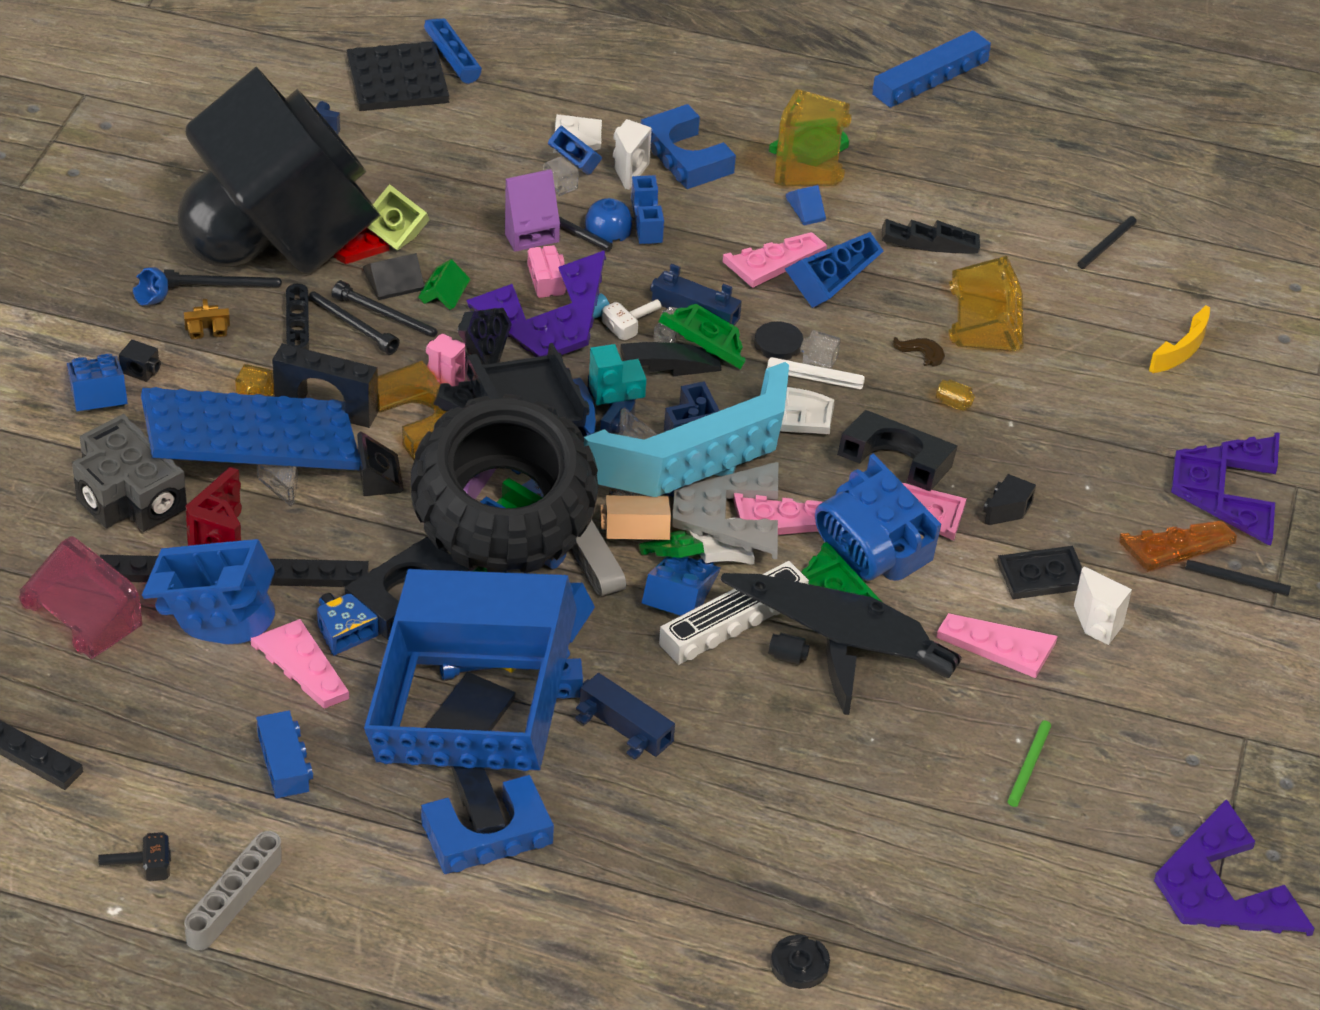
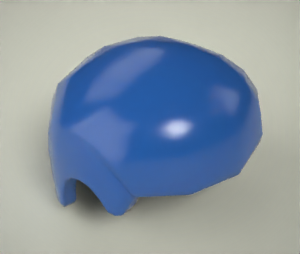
[133,267,168,306]

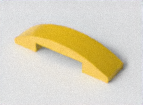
[1149,305,1210,373]

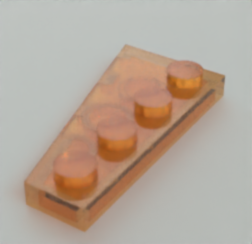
[1119,521,1237,572]

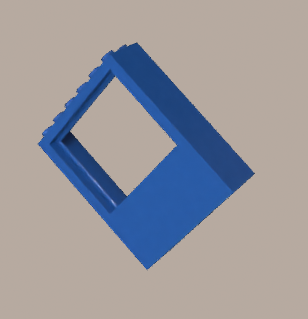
[364,569,577,771]

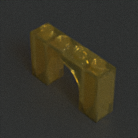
[378,361,446,460]

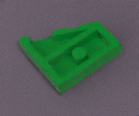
[639,531,704,558]

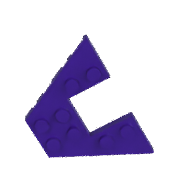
[467,251,606,357]
[1171,432,1280,546]
[1154,800,1315,936]

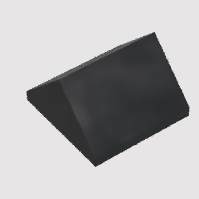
[363,253,424,300]
[357,431,404,496]

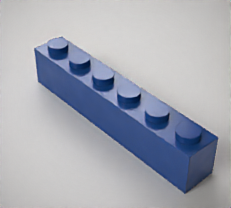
[872,30,991,108]

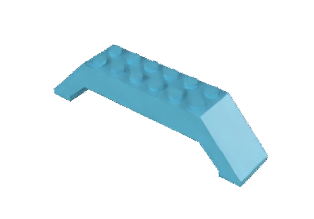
[584,362,789,497]

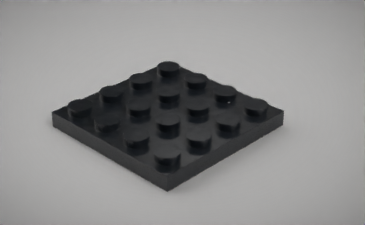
[346,41,449,111]

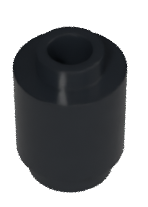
[768,633,810,665]

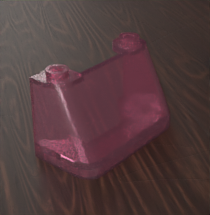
[19,536,142,659]

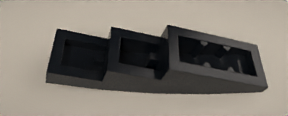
[882,219,980,253]
[620,342,722,377]
[826,638,857,715]
[451,766,505,834]

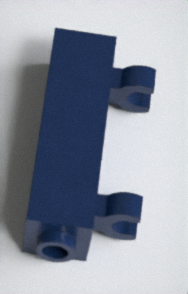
[650,264,742,326]
[576,672,675,759]

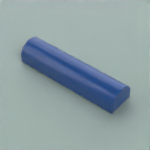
[424,18,482,83]

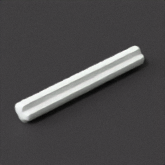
[767,357,865,390]

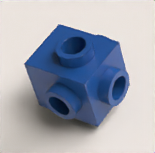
[557,658,583,699]

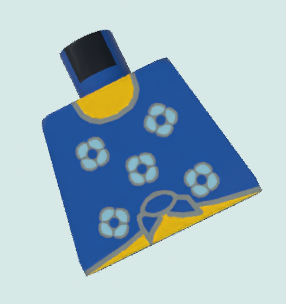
[317,593,378,656]

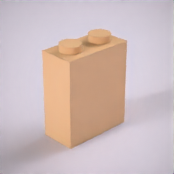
[600,495,671,540]

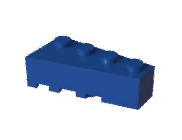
[785,232,884,308]

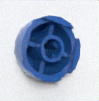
[585,198,632,243]

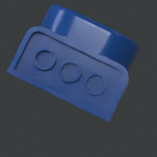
[815,454,941,581]
[142,539,275,644]

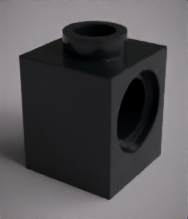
[119,339,161,382]

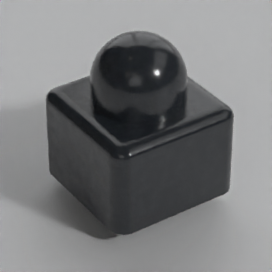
[178,66,381,274]

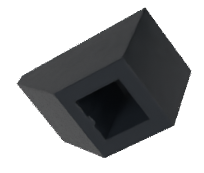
[983,474,1036,525]

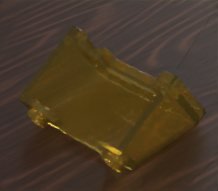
[774,89,852,186]
[949,256,1024,352]

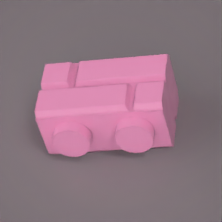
[527,245,566,298]
[426,334,465,389]

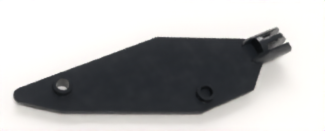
[721,573,962,678]

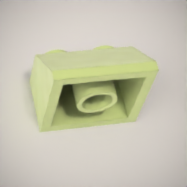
[367,184,429,251]

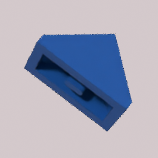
[786,185,826,226]

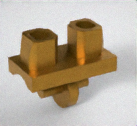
[184,299,230,340]

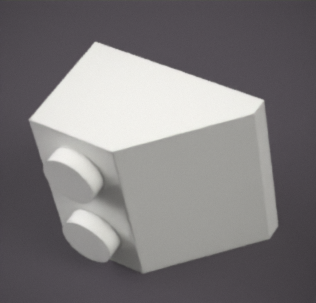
[613,119,652,190]
[1074,566,1132,645]

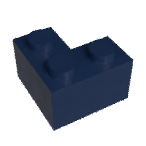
[664,381,720,432]

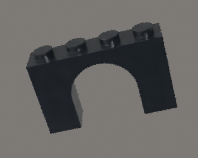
[272,343,379,428]
[837,410,958,491]
[344,537,469,640]

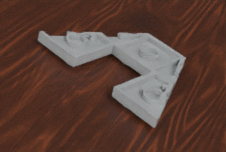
[673,462,779,559]

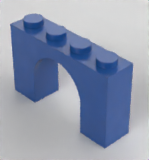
[641,104,736,189]
[421,775,554,875]

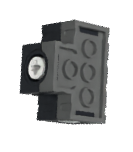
[72,414,187,532]

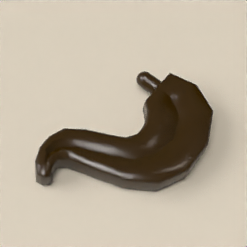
[893,337,945,367]

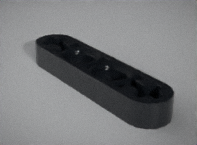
[286,283,309,350]

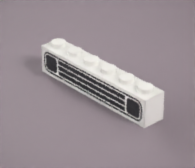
[659,561,809,665]

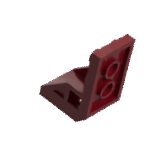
[186,467,242,546]

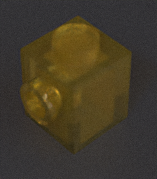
[235,364,274,396]

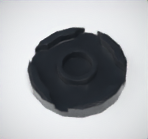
[754,321,804,360]
[770,934,830,989]

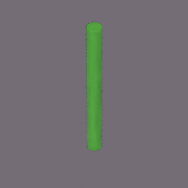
[1008,720,1051,807]

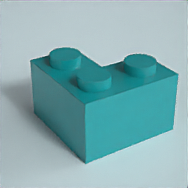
[589,344,647,405]

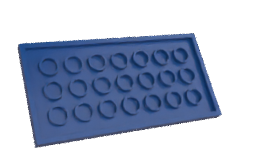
[141,387,360,470]

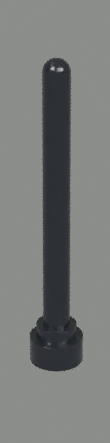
[164,269,282,289]
[332,280,438,337]
[309,291,400,355]

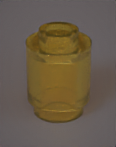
[936,380,975,411]

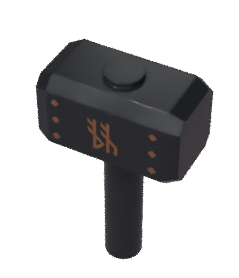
[98,832,171,881]

